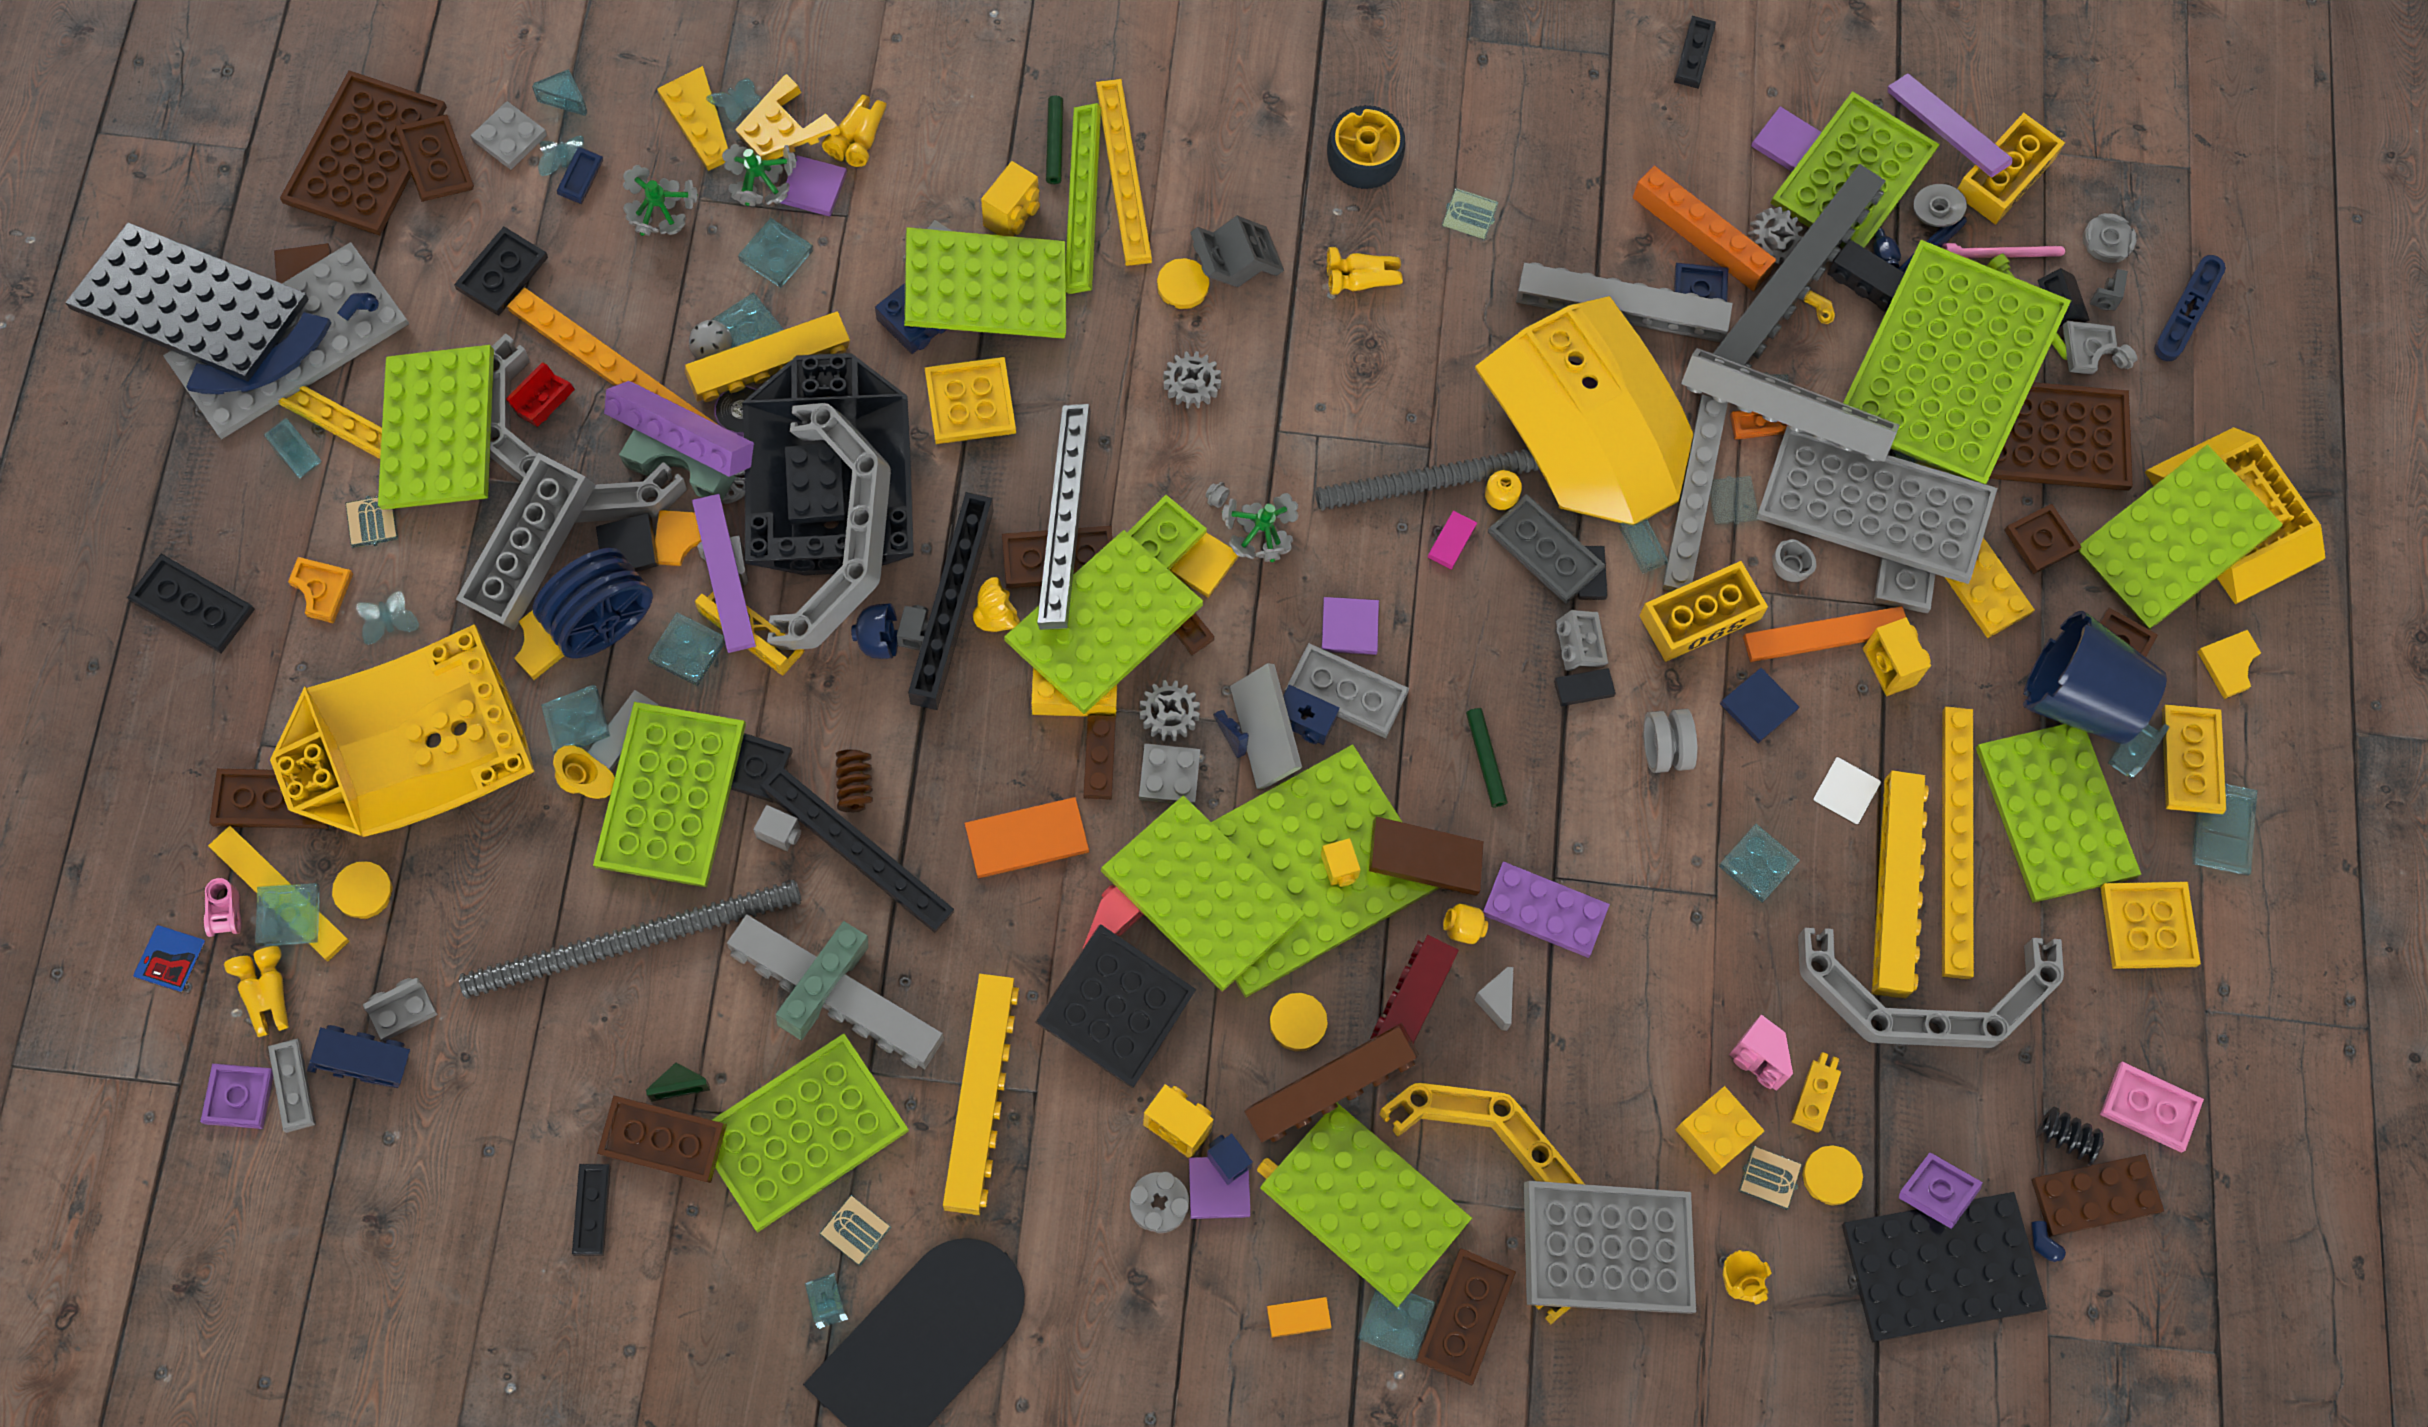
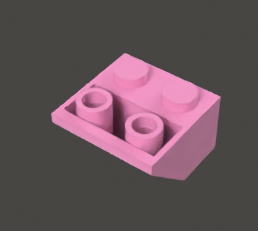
[1729,1015,1793,1091]

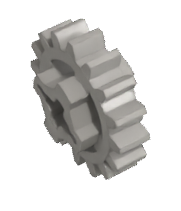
[1748,207,1803,265]
[1163,351,1221,409]
[1139,680,1200,741]

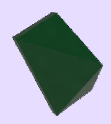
[646,1062,710,1102]

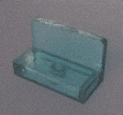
[2108,724,2169,779]

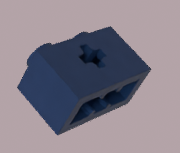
[1283,685,1340,745]

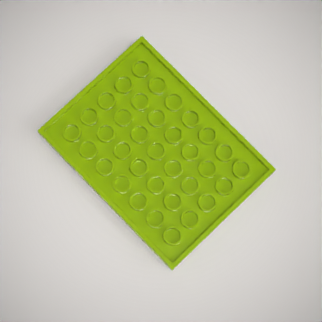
[1843,240,2071,485]
[1211,744,1440,998]

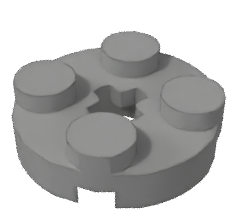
[1130,1172,1189,1233]

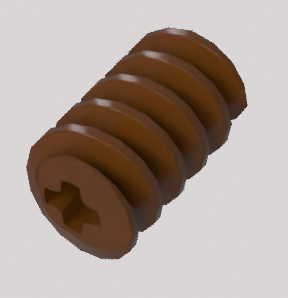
[835,749,873,813]

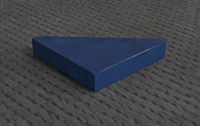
[1213,710,1249,758]

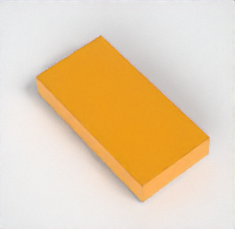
[1267,1297,1331,1338]

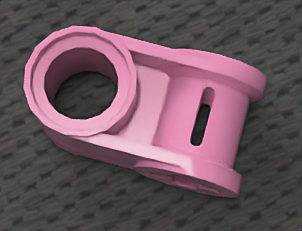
[204,878,241,937]

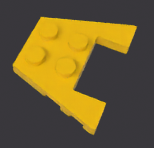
[735,74,841,161]

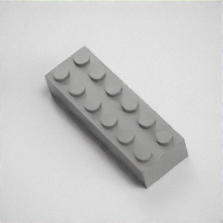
[456,453,596,631]

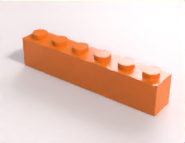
[1633,165,1777,292]

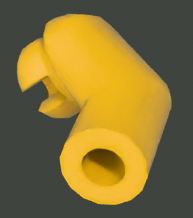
[1804,290,1835,324]

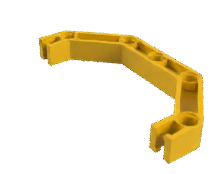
[1379,1083,1585,1325]

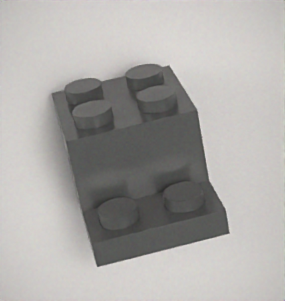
[1190,215,1284,287]

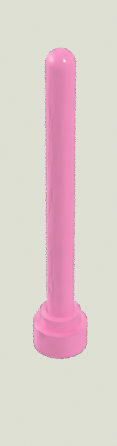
[1942,243,2065,259]

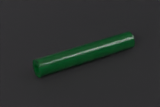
[1046,95,1063,184]
[1466,708,1508,808]

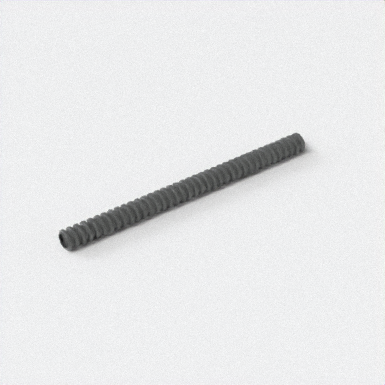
[1315,449,1539,511]
[459,879,802,999]

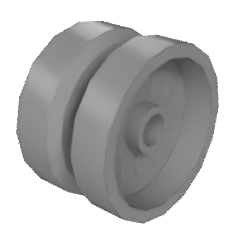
[1643,709,1697,773]

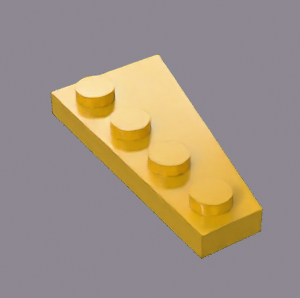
[657,66,728,171]

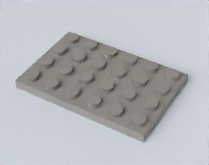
[1524,1181,1696,1314]

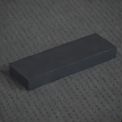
[1674,16,1716,89]
[572,1164,611,1256]

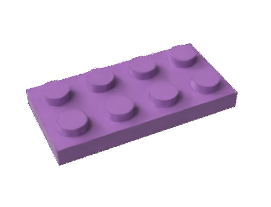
[1483,862,1610,958]

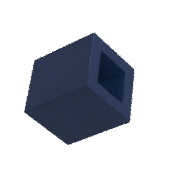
[1207,1134,1253,1185]

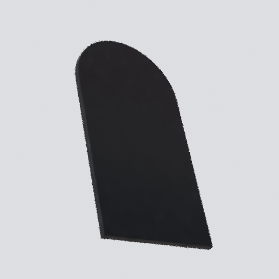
[803,1238,1025,1427]

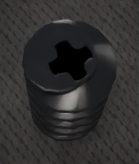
[2036,1106,2104,1165]

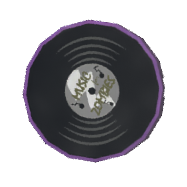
[714,386,757,438]

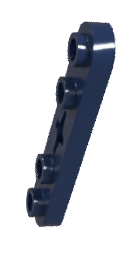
[2154,255,2226,361]

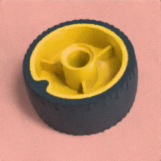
[1327,105,1405,189]

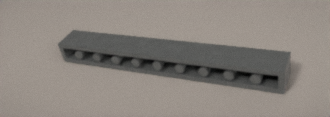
[1713,164,1886,368]

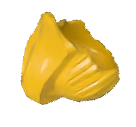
[973,577,1021,632]

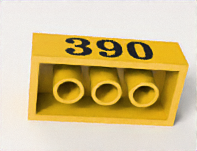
[1957,113,2065,225]
[1639,561,1768,662]

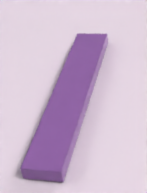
[1888,73,2012,178]
[692,494,756,653]

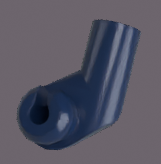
[337,293,379,321]
[2031,1221,2066,1262]

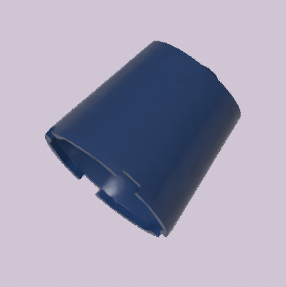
[2023,611,2167,744]

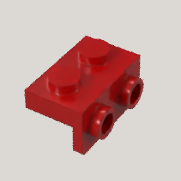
[506,363,575,427]

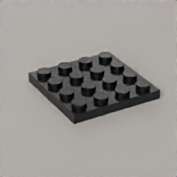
[1035,924,1196,1088]

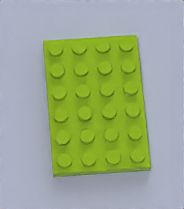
[1770,91,1940,248]
[904,227,1066,339]
[378,345,494,510]
[2078,444,2283,630]
[1004,530,1203,714]
[593,702,746,888]
[1976,724,2141,903]
[1101,795,1305,992]
[712,1033,909,1233]
[1260,1102,1472,1308]

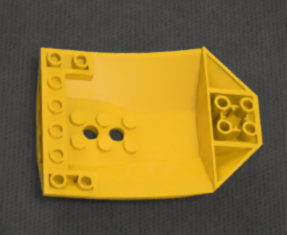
[1475,296,1693,526]
[270,624,535,837]

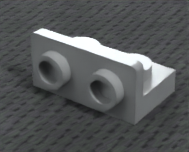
[1556,610,1608,671]
[363,978,438,1042]

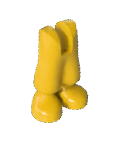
[822,94,886,167]
[1327,247,1403,295]
[224,946,289,1037]

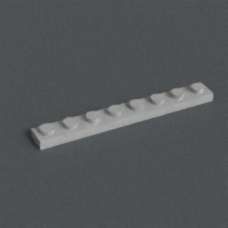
[1662,395,1728,591]

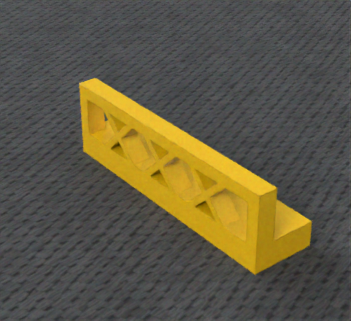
[695,592,805,676]

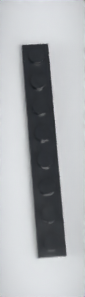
[760,765,954,933]

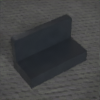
[2037,268,2090,327]

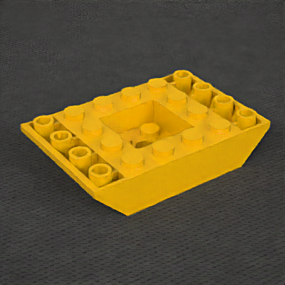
[2144,427,2326,605]

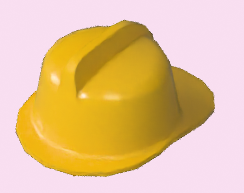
[553,745,615,799]

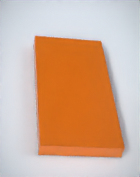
[965,797,1089,879]

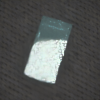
[1619,518,1668,573]

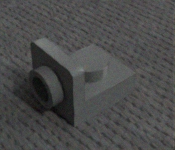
[2090,269,2128,311]

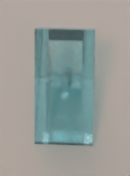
[532,69,587,116]
[264,418,321,478]
[805,1273,848,1329]

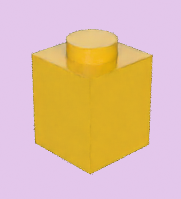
[1321,838,1361,887]

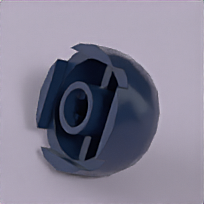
[851,603,898,659]

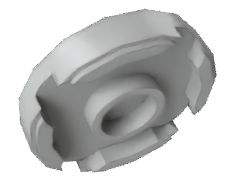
[2083,213,2137,263]

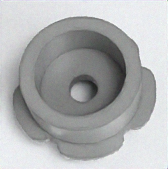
[2112,344,2137,369]
[1205,482,1230,508]

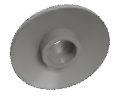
[1913,184,1967,227]

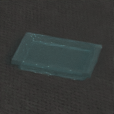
[2192,784,2257,875]

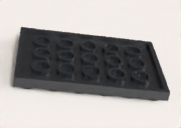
[1842,1192,2047,1343]

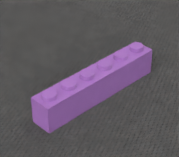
[604,381,754,477]

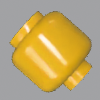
[1485,470,1522,510]
[1443,904,1488,944]

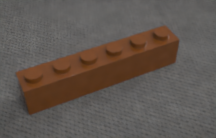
[1244,1023,1419,1143]

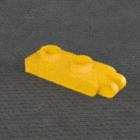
[1791,1052,1841,1133]

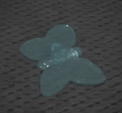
[706,78,762,122]
[538,136,584,176]
[357,591,419,644]

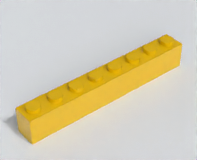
[1872,771,1929,999]
[943,974,1019,1215]

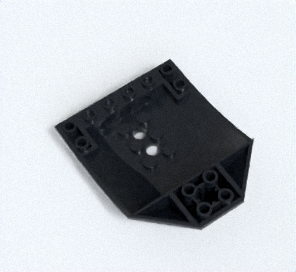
[742,353,914,576]

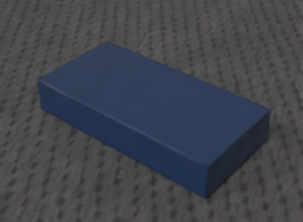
[557,146,603,204]

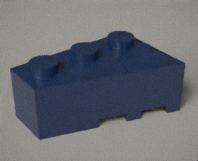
[307,1025,410,1088]

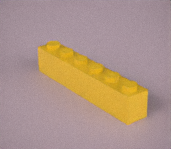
[685,311,850,402]

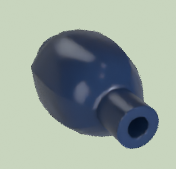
[1873,228,1901,269]

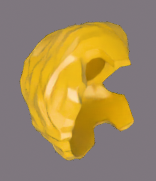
[1723,1250,1772,1305]

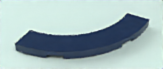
[186,312,331,395]

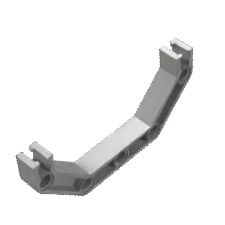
[490,333,687,523]
[767,403,891,650]
[1798,928,2064,1048]

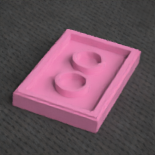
[2100,1062,2204,1153]

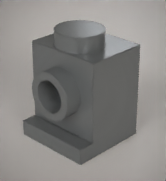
[897,605,929,651]

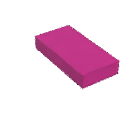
[1428,511,1477,570]

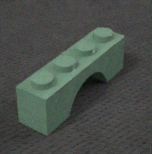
[619,429,736,502]
[776,921,868,1041]

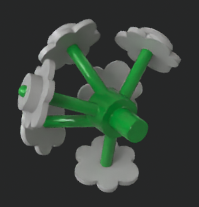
[722,144,797,206]
[623,165,698,236]
[1222,493,1298,562]

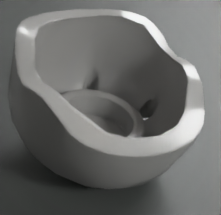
[689,320,732,360]
[1772,539,1816,582]

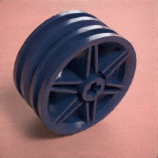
[533,548,653,659]

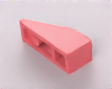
[1082,884,1144,950]

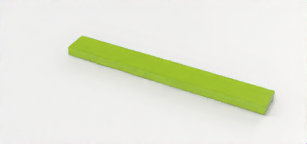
[1065,103,1101,294]

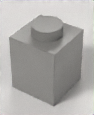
[753,805,801,852]

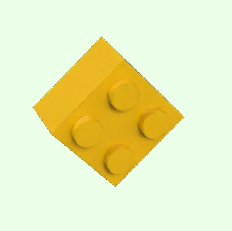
[981,161,1040,236]
[1863,617,1931,697]
[1143,1084,1214,1158]
[1675,1086,1764,1175]

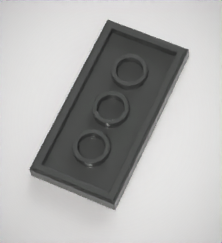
[1488,494,1605,604]

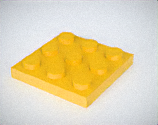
[924,357,1016,444]
[2100,882,2201,969]

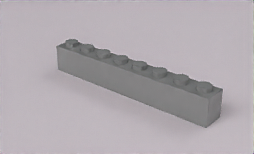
[1516,263,1733,343]
[1681,348,1900,462]
[727,914,944,1069]

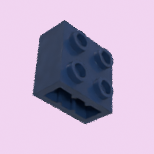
[875,283,947,354]

